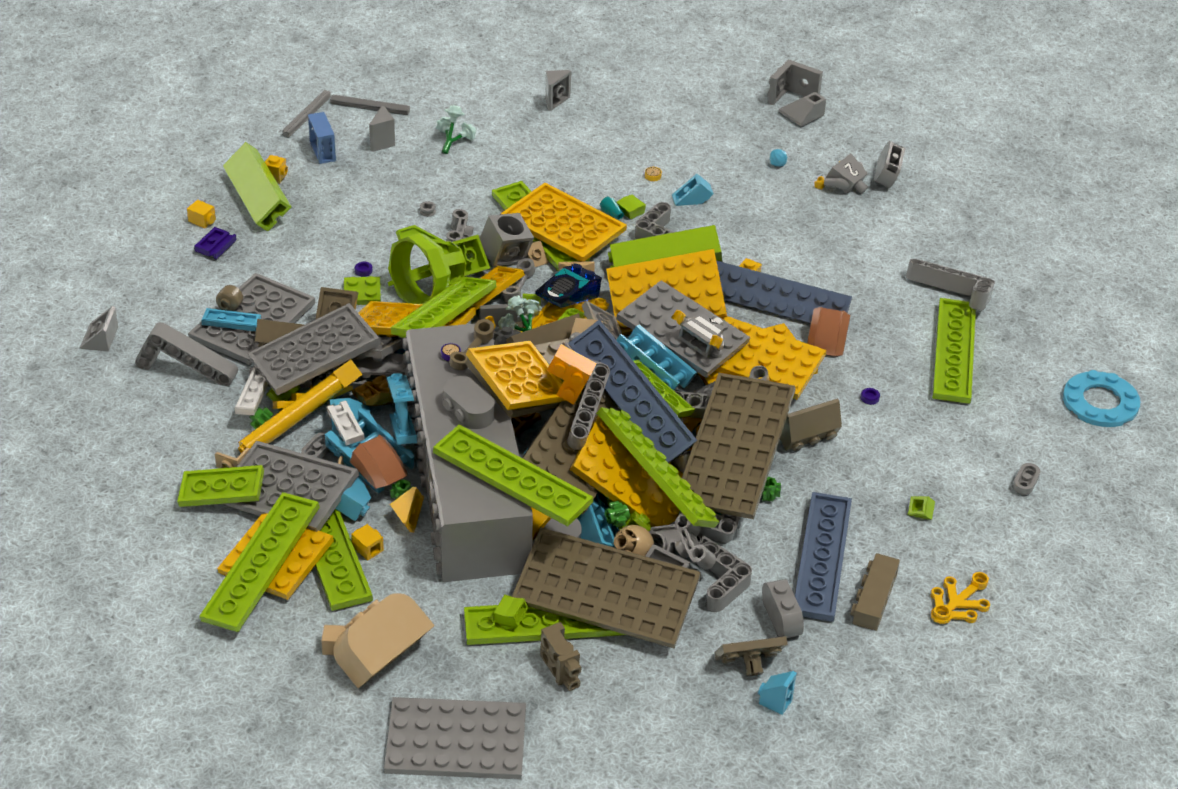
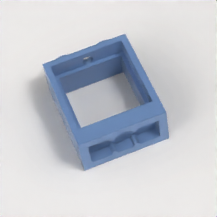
[308,112,336,164]

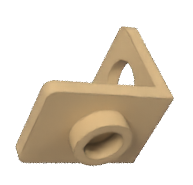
[527,240,548,267]
[215,448,250,468]

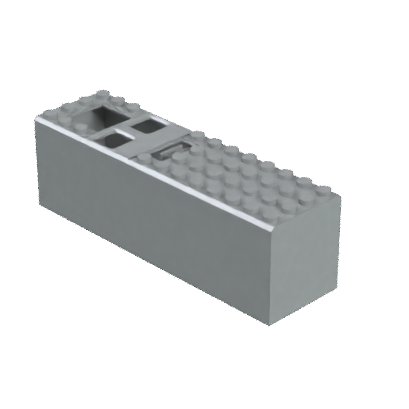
[403,324,533,582]

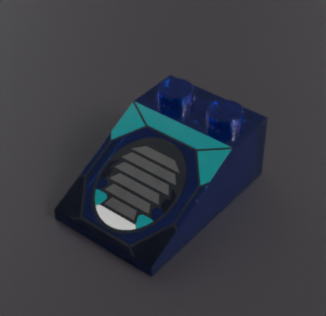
[535,264,602,308]

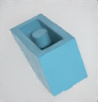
[672,174,714,206]
[335,477,371,521]
[758,671,797,715]

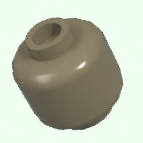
[216,285,243,311]

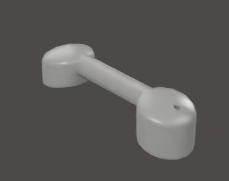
[502,258,535,303]

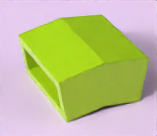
[616,194,646,220]
[494,594,528,627]

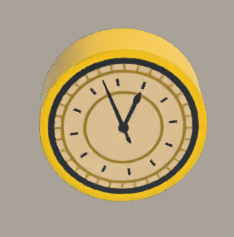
[645,167,662,181]

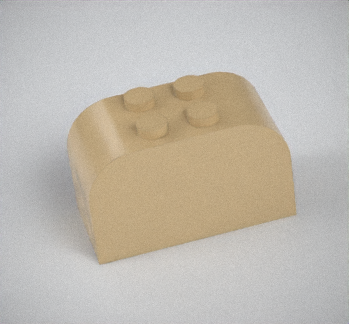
[334,593,435,688]

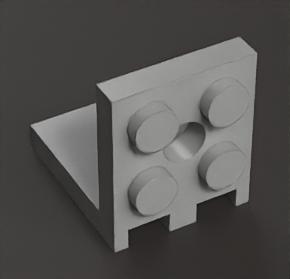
[767,59,823,105]

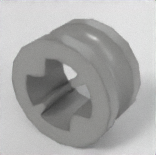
[420,201,436,217]

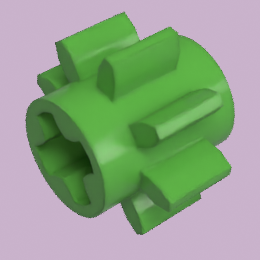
[249,407,273,429]
[761,477,781,501]
[390,480,415,500]
[605,501,630,528]

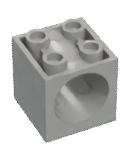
[480,213,534,266]

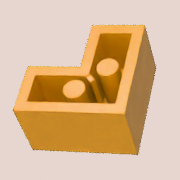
[547,344,597,405]

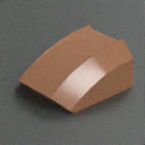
[807,307,850,356]
[350,434,408,489]

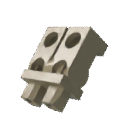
[540,622,582,691]

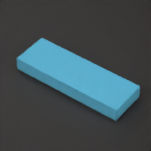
[201,308,261,331]

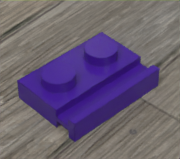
[194,227,237,259]

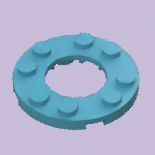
[1063,370,1141,427]

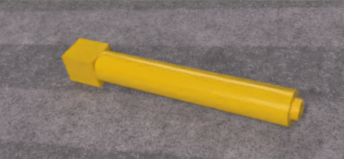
[238,359,363,453]

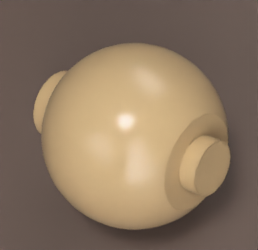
[614,525,654,556]

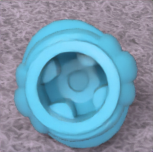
[769,149,787,167]

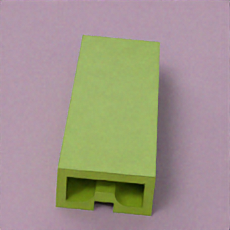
[223,142,291,231]
[608,225,723,268]

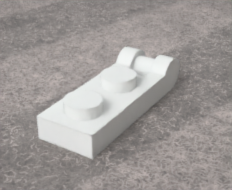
[327,400,365,446]

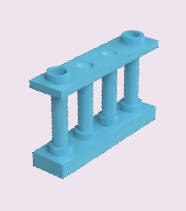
[617,325,697,391]
[387,373,417,445]
[325,409,415,494]

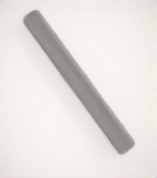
[282,90,331,137]
[330,94,410,115]

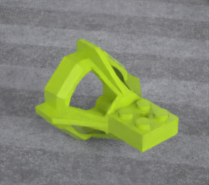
[387,225,490,304]

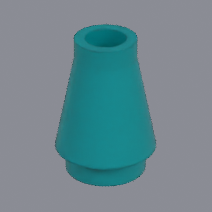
[600,196,624,220]

